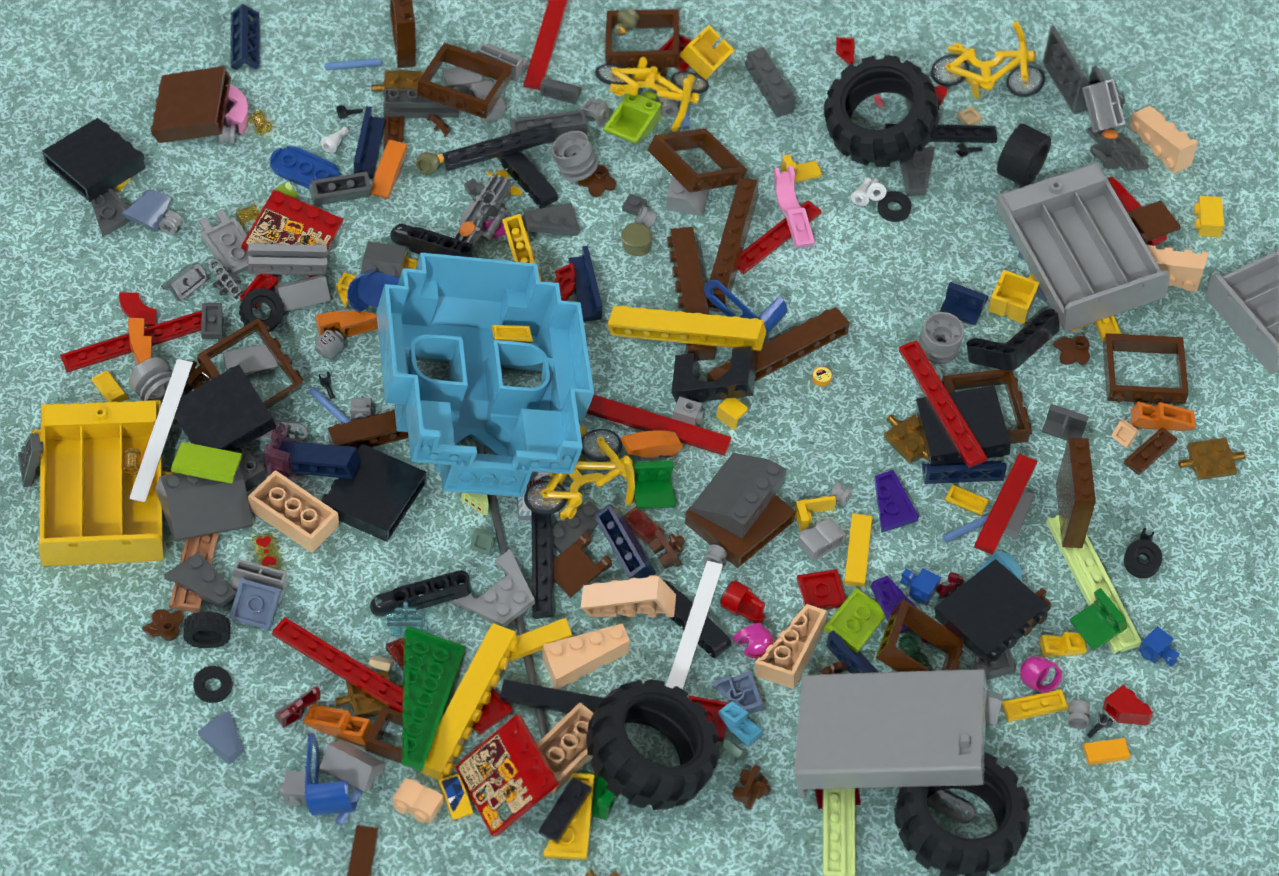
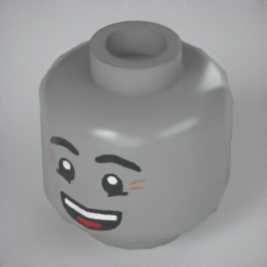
[314,330,344,359]

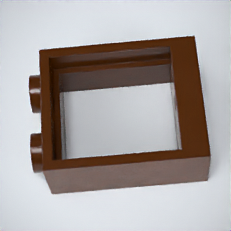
[365,706,402,763]

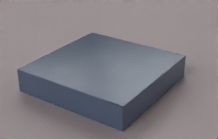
[229,578,282,630]

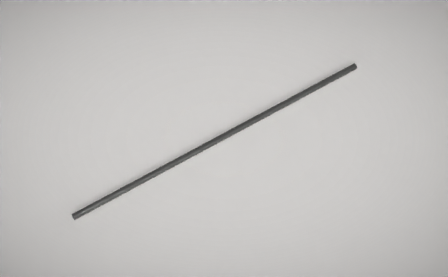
[475,440,548,739]

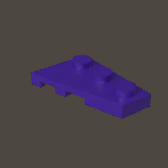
[874,470,919,533]
[870,576,917,634]

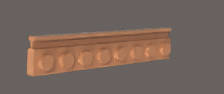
[169,533,219,613]

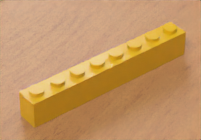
[607,306,767,351]
[420,623,518,780]

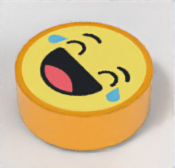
[812,367,832,386]

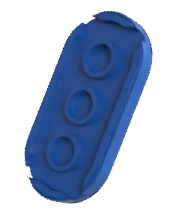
[270,146,340,189]

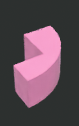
[226,85,249,135]

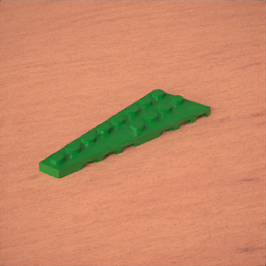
[401,626,466,772]

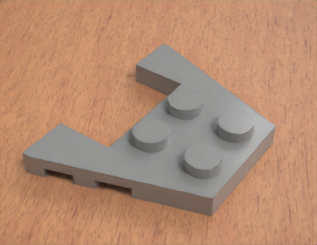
[449,549,535,627]

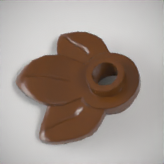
[578,165,616,197]
[1053,335,1090,365]
[142,609,184,641]

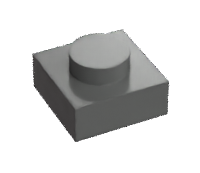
[622,194,647,216]

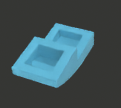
[718,701,763,746]

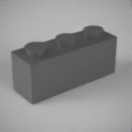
[309,172,371,206]

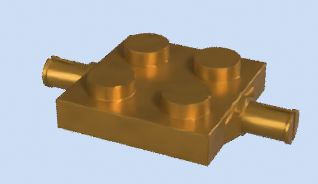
[371,70,422,93]
[883,414,929,464]
[1178,438,1245,480]
[335,671,403,718]

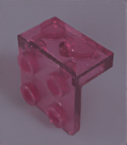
[263,423,293,480]

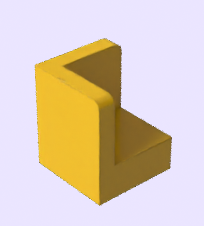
[716,398,748,430]

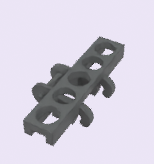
[208,258,244,300]

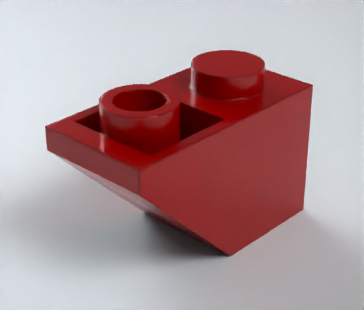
[1103,685,1153,725]

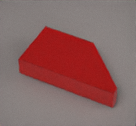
[836,37,854,65]

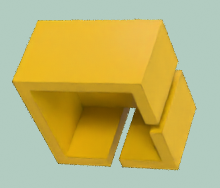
[679,25,735,80]
[988,270,1040,324]

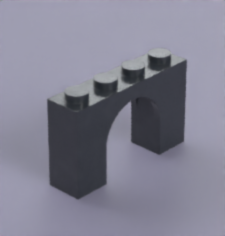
[671,346,757,403]

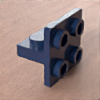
[940,282,989,325]

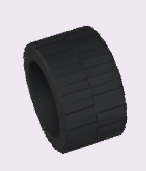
[996,123,1051,187]

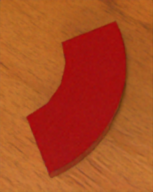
[555,263,577,301]
[119,292,157,327]

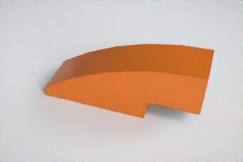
[370,140,407,199]
[315,311,378,338]
[128,318,152,366]
[1130,402,1196,431]
[620,430,683,460]
[303,704,373,746]

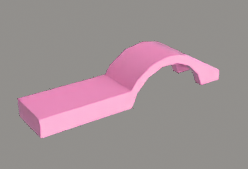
[774,166,815,248]

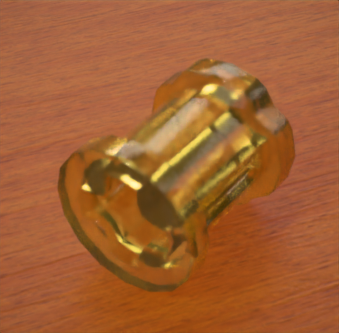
[249,110,272,135]
[236,203,259,225]
[123,448,141,475]

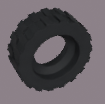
[239,288,285,333]
[183,611,231,648]

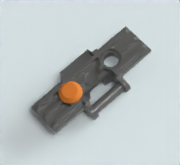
[1086,126,1149,171]
[452,174,514,246]

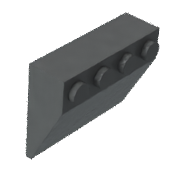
[1042,25,1089,114]
[690,453,787,539]
[155,467,253,542]

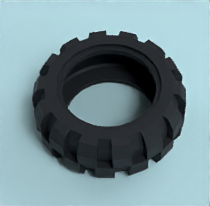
[824,55,940,168]
[586,679,719,810]
[894,752,1031,876]

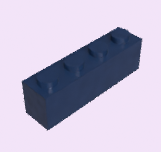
[274,441,361,479]
[594,504,656,579]

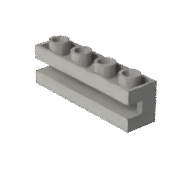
[248,243,327,275]

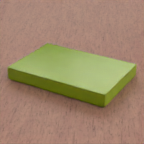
[171,442,242,484]
[823,588,886,654]

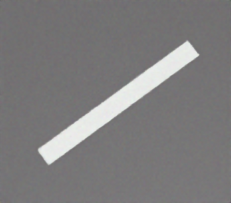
[129,359,193,502]
[666,561,723,689]

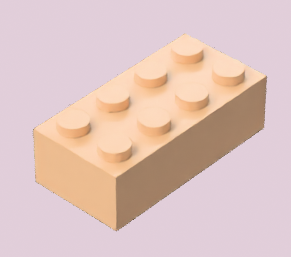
[248,470,339,553]
[537,703,593,794]

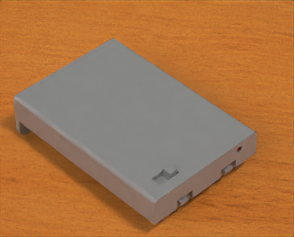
[996,162,1170,331]
[1205,250,1279,375]
[794,669,987,798]

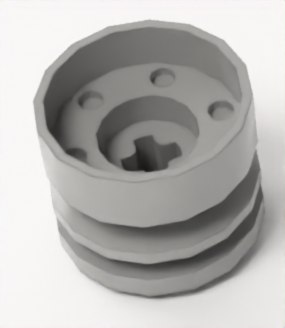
[551,131,598,181]
[919,312,964,364]
[129,357,172,405]

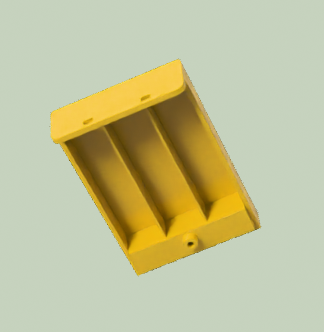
[38,400,164,566]

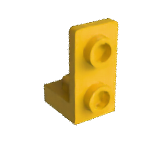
[781,154,822,183]
[795,496,836,532]

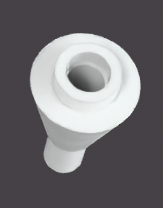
[321,127,349,153]
[851,178,871,206]
[867,178,886,201]

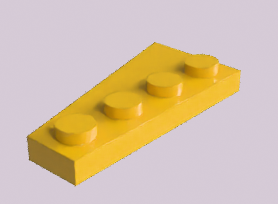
[543,773,595,860]

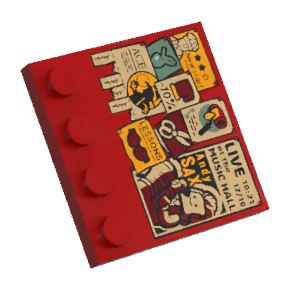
[241,190,344,277]
[455,714,560,837]

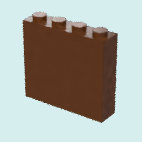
[150,66,231,143]
[1056,437,1096,548]
[685,495,796,568]

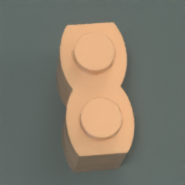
[392,778,444,824]

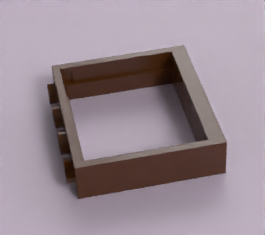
[390,0,416,68]
[605,9,680,69]
[417,42,513,119]
[648,128,748,193]
[197,318,303,409]
[1103,333,1189,405]
[942,369,1032,444]
[876,599,964,672]

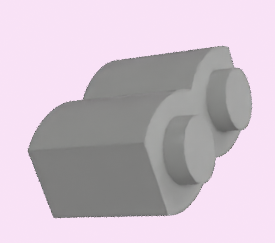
[798,518,846,561]

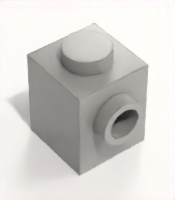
[672,396,704,426]
[279,771,306,807]

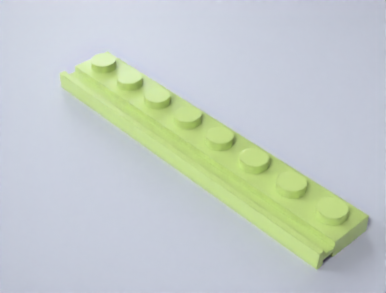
[1046,515,1142,654]
[823,788,855,876]

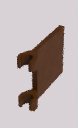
[1127,200,1181,244]
[554,533,612,597]

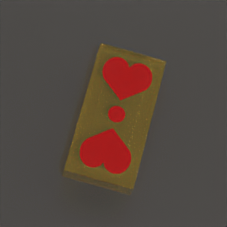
[252,533,281,570]

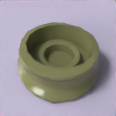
[621,223,652,256]

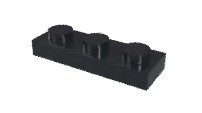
[538,777,592,844]

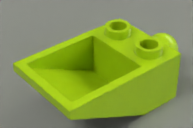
[603,91,662,144]

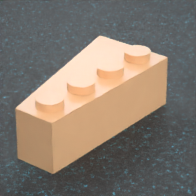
[1129,106,1198,174]
[1146,245,1209,292]
[581,575,676,617]
[754,604,827,689]
[542,623,630,690]

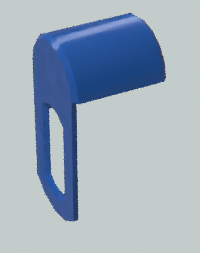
[347,270,400,313]
[704,280,787,336]
[305,733,357,816]

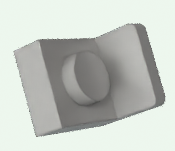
[579,98,612,126]
[350,398,371,421]

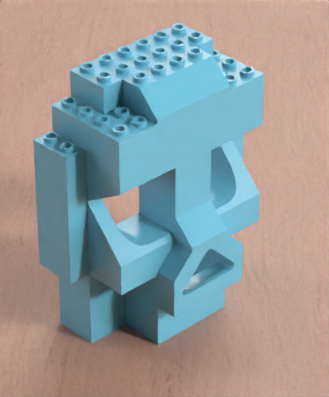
[376,253,594,497]

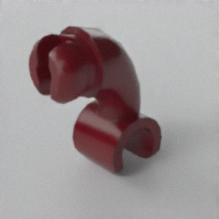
[936,572,964,597]

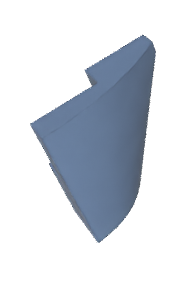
[121,190,171,232]
[712,671,766,714]
[198,712,244,765]

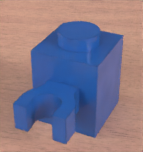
[900,568,941,605]
[1139,626,1180,667]

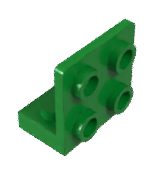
[632,460,676,509]
[1070,588,1127,651]
[580,770,617,821]

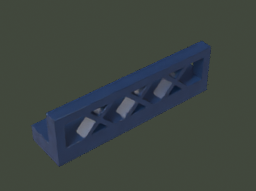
[231,4,260,70]
[353,106,385,179]
[568,246,602,322]
[922,461,1007,484]
[826,630,879,674]

